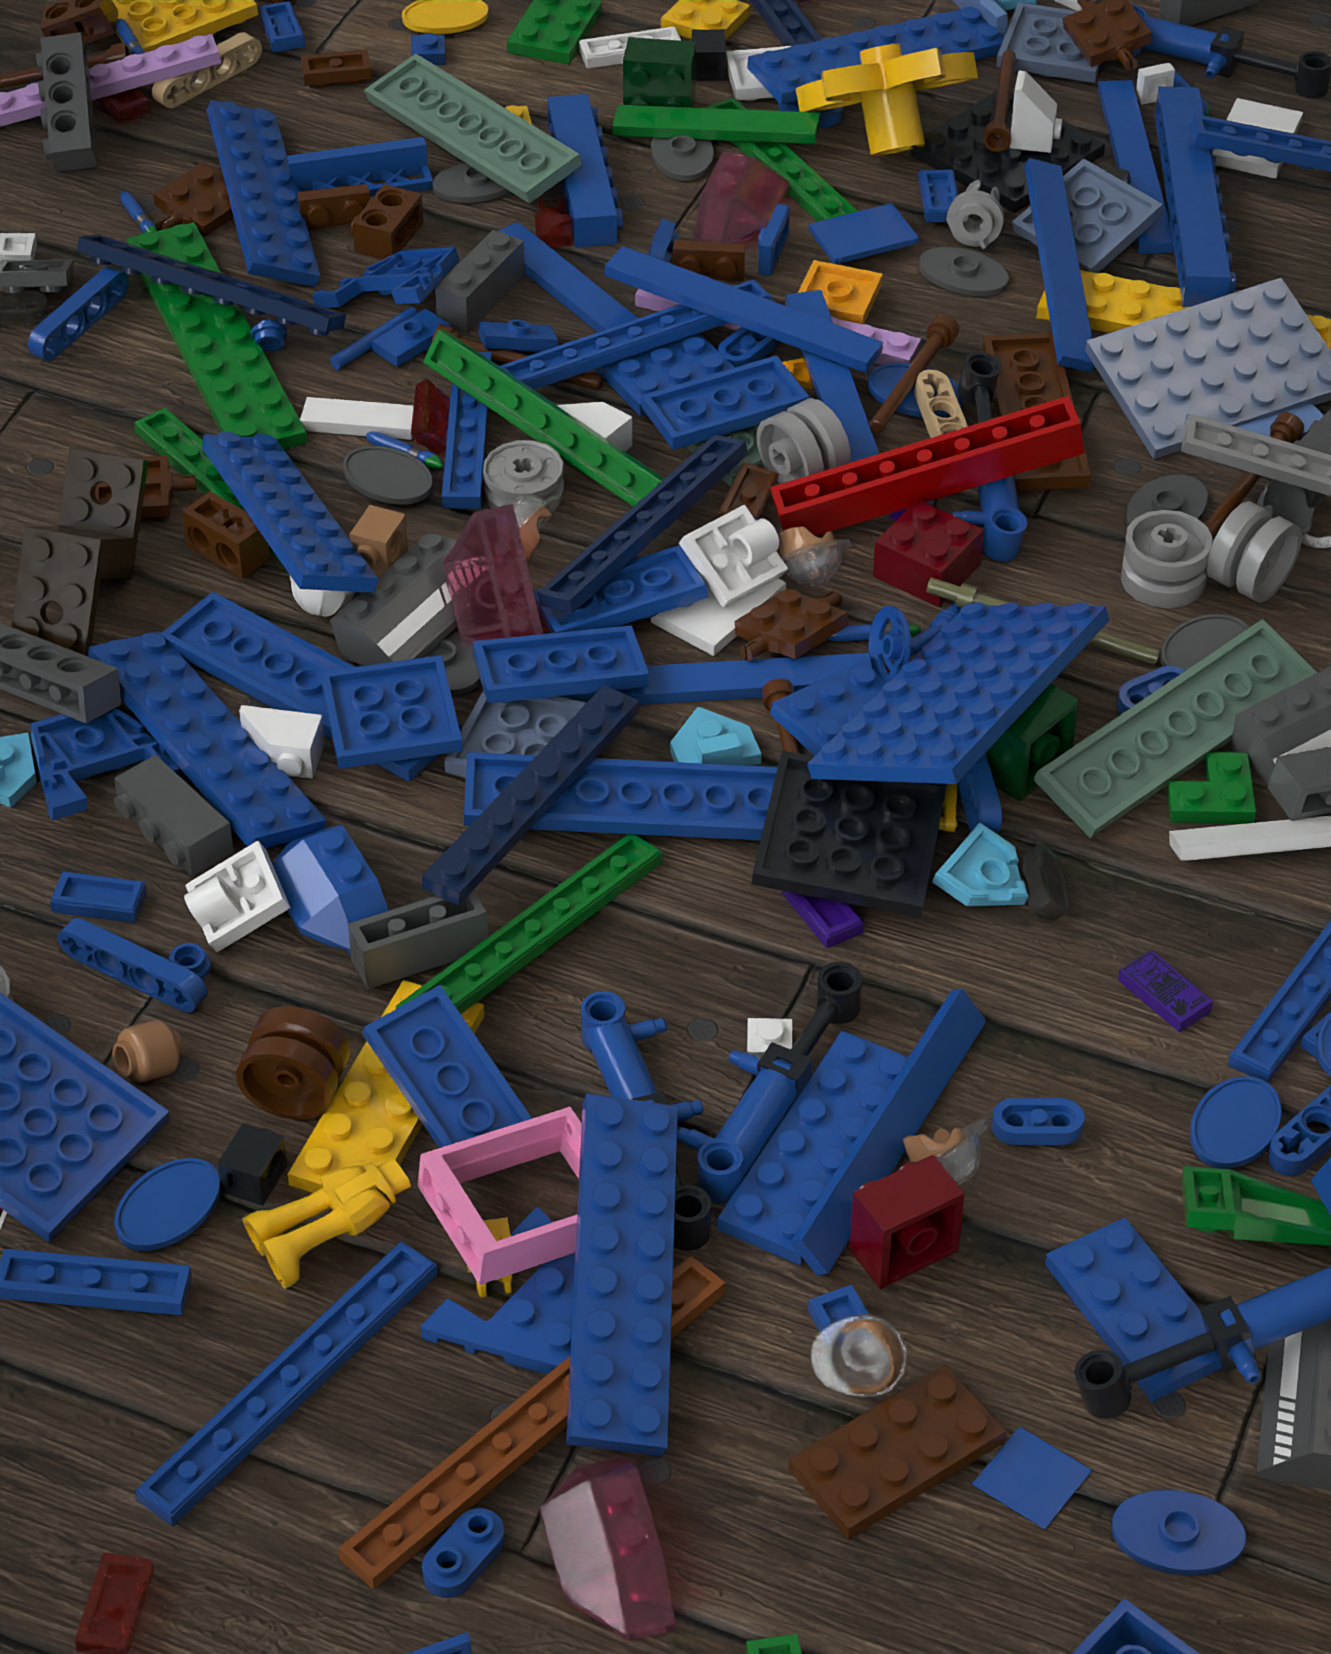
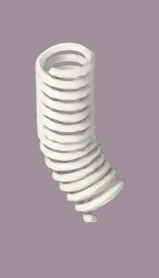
[1301,534,1331,549]

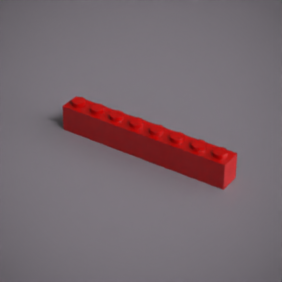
[770,396,1085,536]

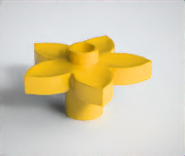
[796,44,978,156]

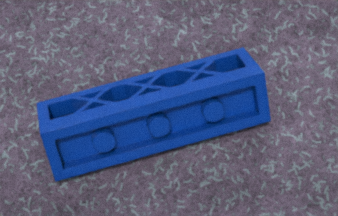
[287,137,433,197]

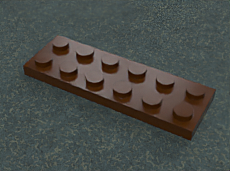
[982,333,1091,491]

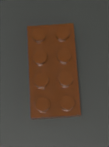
[788,1365,1006,1539]

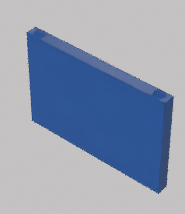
[808,203,919,264]

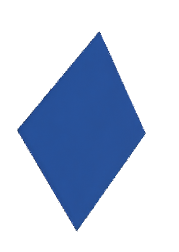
[972,1426,1092,1529]

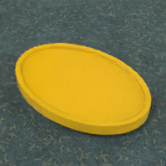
[402,0,489,34]

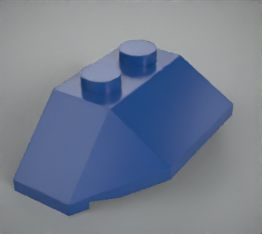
[272,825,389,955]

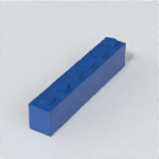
[547,94,623,248]

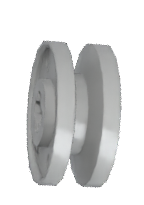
[483,440,564,519]

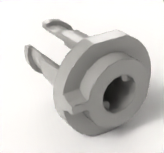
[946,180,1004,249]

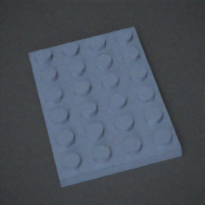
[1085,278,1331,460]

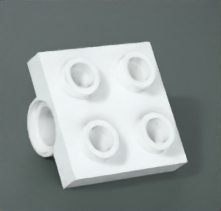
[679,504,788,608]
[184,841,291,952]

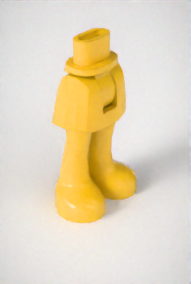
[242,1158,411,1289]

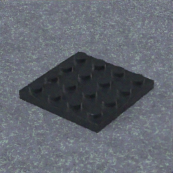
[910,91,1105,213]
[751,750,947,918]

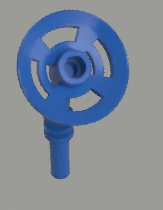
[868,601,961,683]

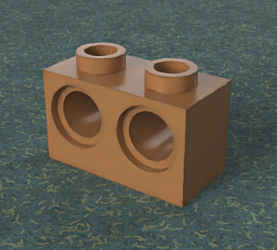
[349,505,408,594]

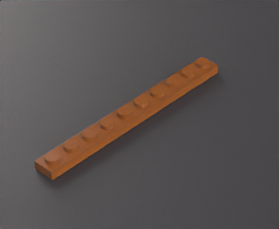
[338,1256,725,1590]

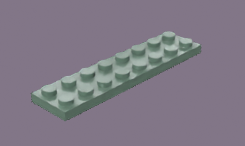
[364,53,583,203]
[1034,619,1318,839]

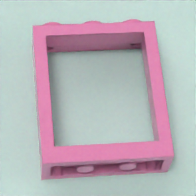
[417,1107,582,1285]

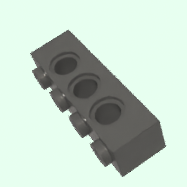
[36,32,98,172]
[0,623,121,723]

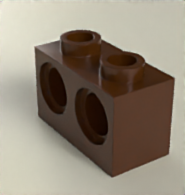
[40,0,118,44]
[350,184,424,259]
[182,491,270,579]

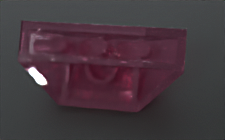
[692,152,789,243]
[443,504,543,648]
[540,1456,676,1641]

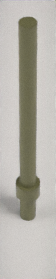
[926,577,1160,665]

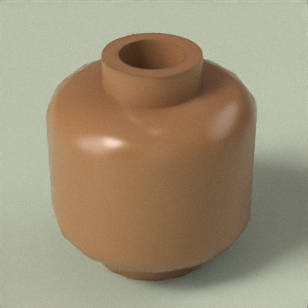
[112,1019,183,1084]

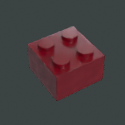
[873,500,984,607]
[849,1155,965,1289]

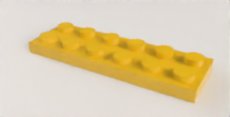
[288,980,485,1193]

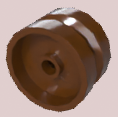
[236,1006,350,1120]

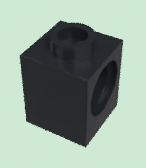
[691,29,726,81]
[217,1123,287,1206]

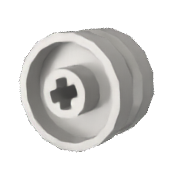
[757,398,851,485]
[1206,501,1302,603]
[1121,510,1213,609]

